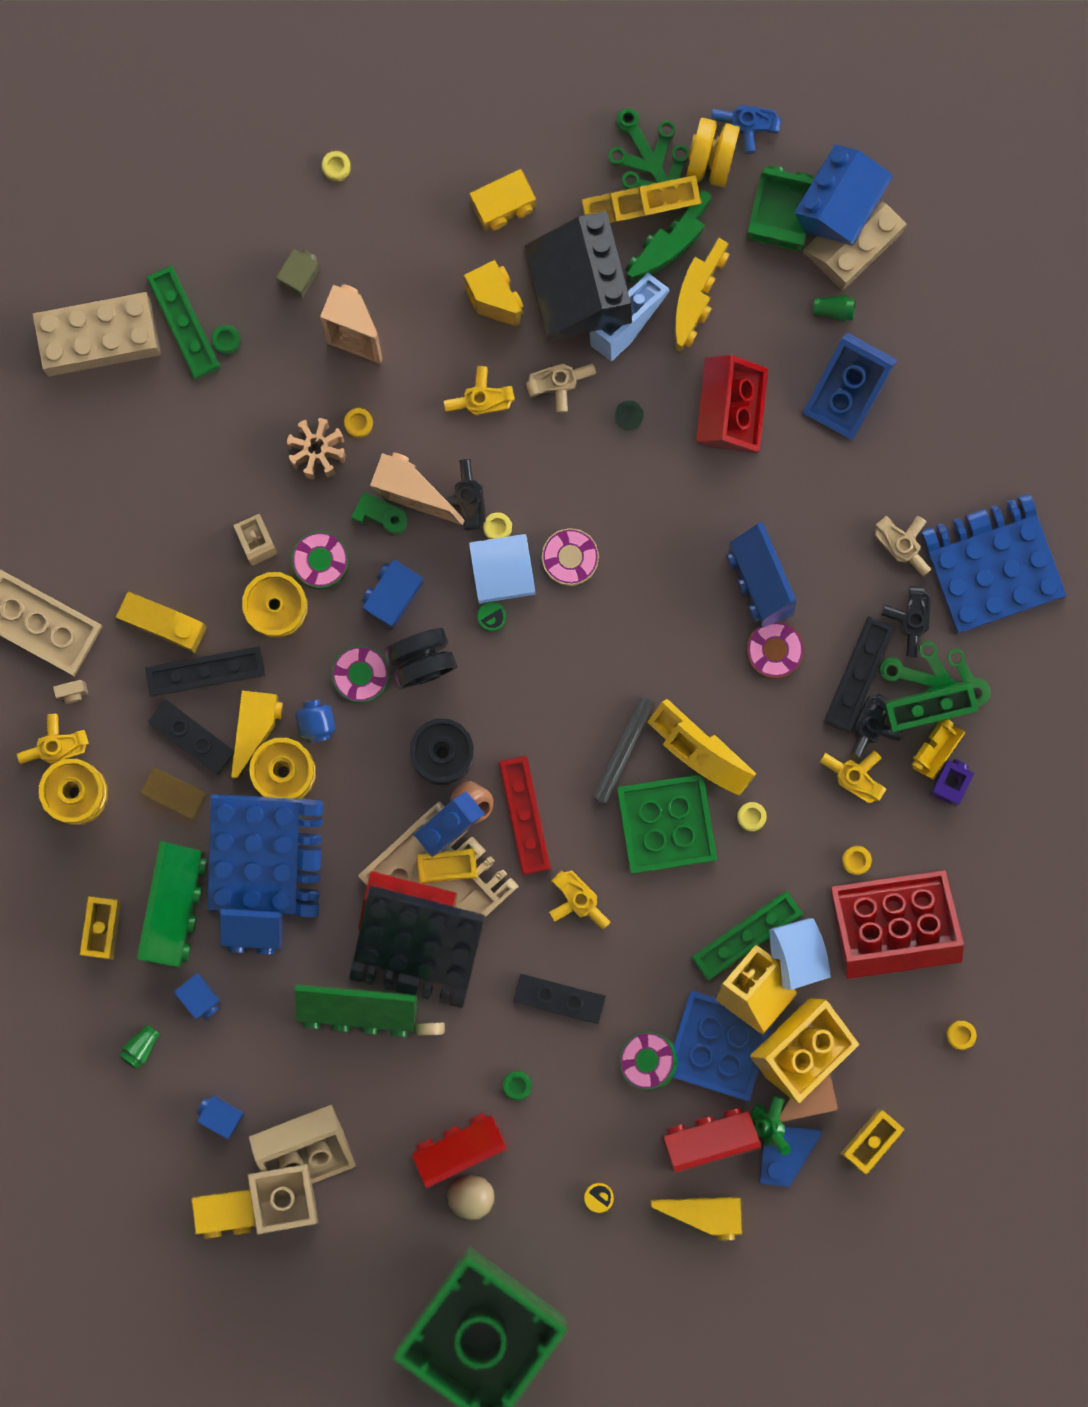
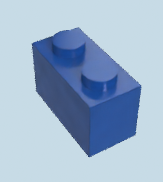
[361,559,424,630]
[413,791,485,857]

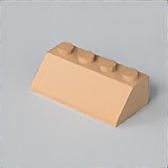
[320,284,382,364]

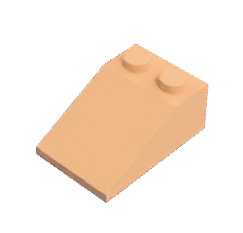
[370,452,465,525]

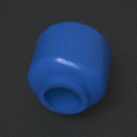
[295,699,336,743]

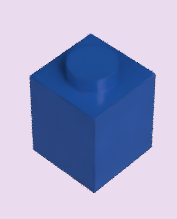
[174,973,221,1020]
[196,1095,245,1139]

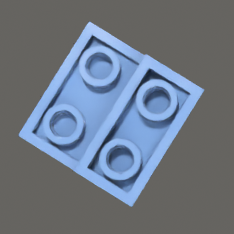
[469,534,536,604]
[769,918,831,990]

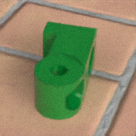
[351,491,408,536]

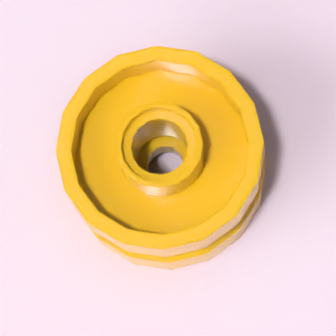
[686,117,740,188]
[242,572,308,638]
[250,738,316,799]
[39,759,108,825]

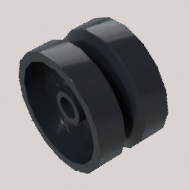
[384,628,458,689]
[410,718,474,785]

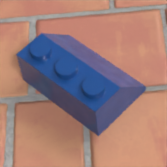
[795,144,893,246]
[726,522,796,628]

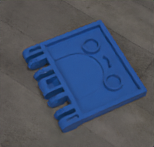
[920,494,1067,634]
[208,794,323,917]

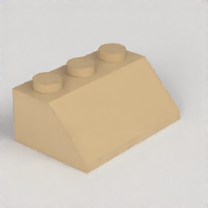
[803,200,907,291]
[249,1104,356,1184]

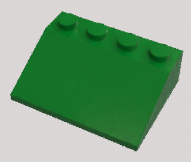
[137,841,208,968]
[295,985,418,1037]

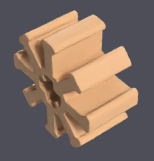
[287,418,346,480]

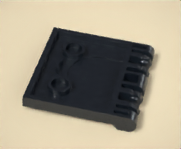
[349,885,485,1009]

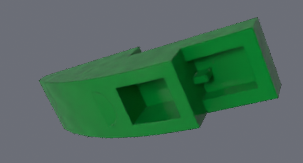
[625,190,712,284]

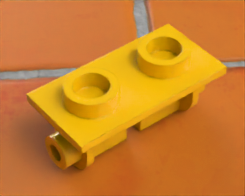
[911,719,966,779]

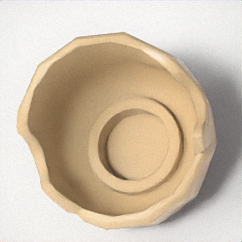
[447,1175,495,1220]

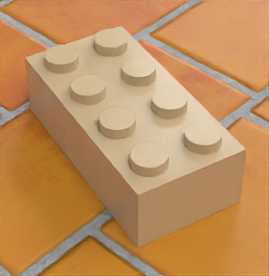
[33,292,161,377]

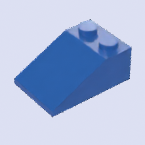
[803,333,898,440]

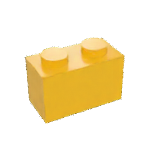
[469,169,536,230]
[80,896,122,960]
[840,1109,905,1175]
[192,1190,256,1239]

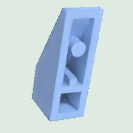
[590,273,669,362]

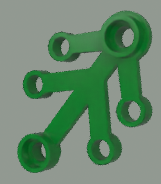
[608,108,689,190]
[880,641,991,722]

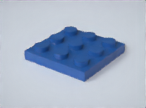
[673,990,773,1102]

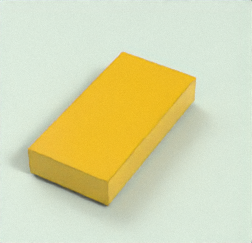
[416,848,478,884]

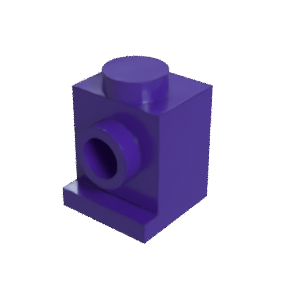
[929,759,974,807]

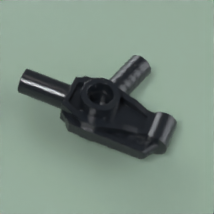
[446,459,486,531]
[881,586,931,658]
[850,693,903,760]

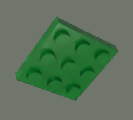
[617,774,717,874]

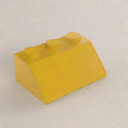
[750,998,860,1103]

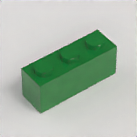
[883,681,979,732]

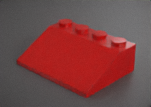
[831,870,964,979]

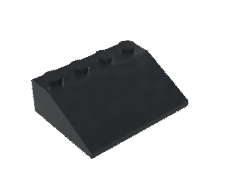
[525,211,632,341]

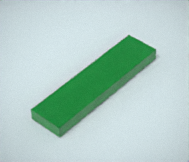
[146,265,221,380]
[691,891,804,981]

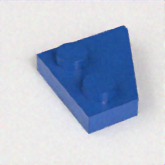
[759,1126,822,1187]

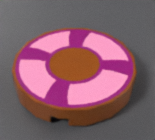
[746,622,804,679]

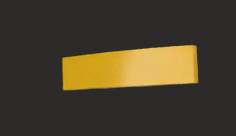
[581,175,701,223]

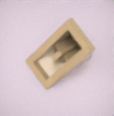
[233,514,278,566]

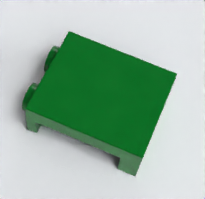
[746,166,814,252]

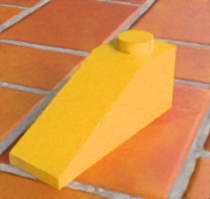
[116,591,207,654]
[231,691,283,780]
[650,1197,742,1240]

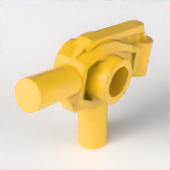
[444,366,515,415]
[17,714,89,764]
[820,750,887,804]
[549,870,610,930]

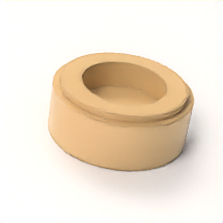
[415,1023,445,1036]

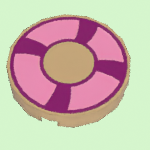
[541,528,599,587]

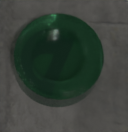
[615,400,644,430]

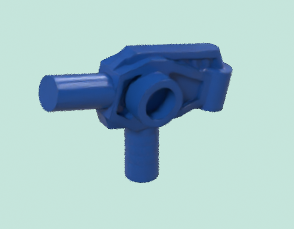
[711,105,782,154]

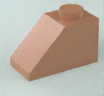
[779,1075,838,1122]

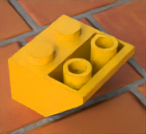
[464,260,523,327]
[716,945,797,1035]

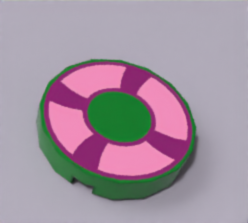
[291,531,349,589]
[331,645,389,703]
[620,1031,678,1091]

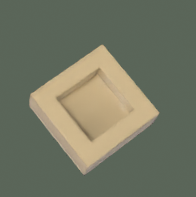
[53,679,88,704]

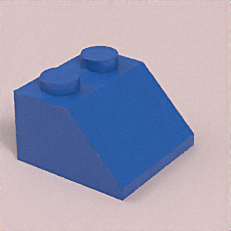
[220,909,284,955]

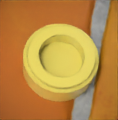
[322,151,351,182]
[483,512,512,540]
[737,802,767,832]

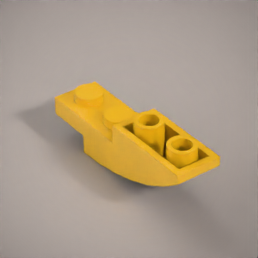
[674,238,730,353]
[647,699,756,796]

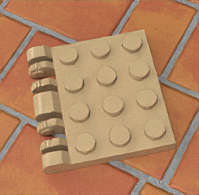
[358,801,519,917]

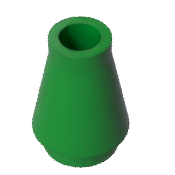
[813,294,856,323]
[119,1024,160,1070]

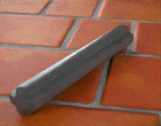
[593,696,655,804]

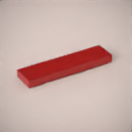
[498,756,551,876]

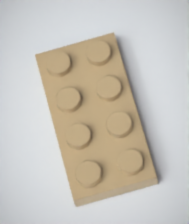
[0,570,103,677]

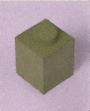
[276,249,320,299]

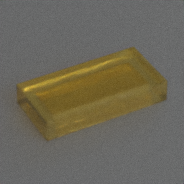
[141,767,207,820]

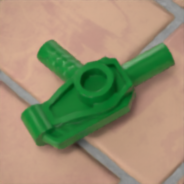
[750,1095,791,1156]

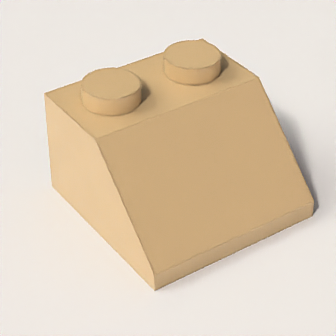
[248,1164,319,1234]

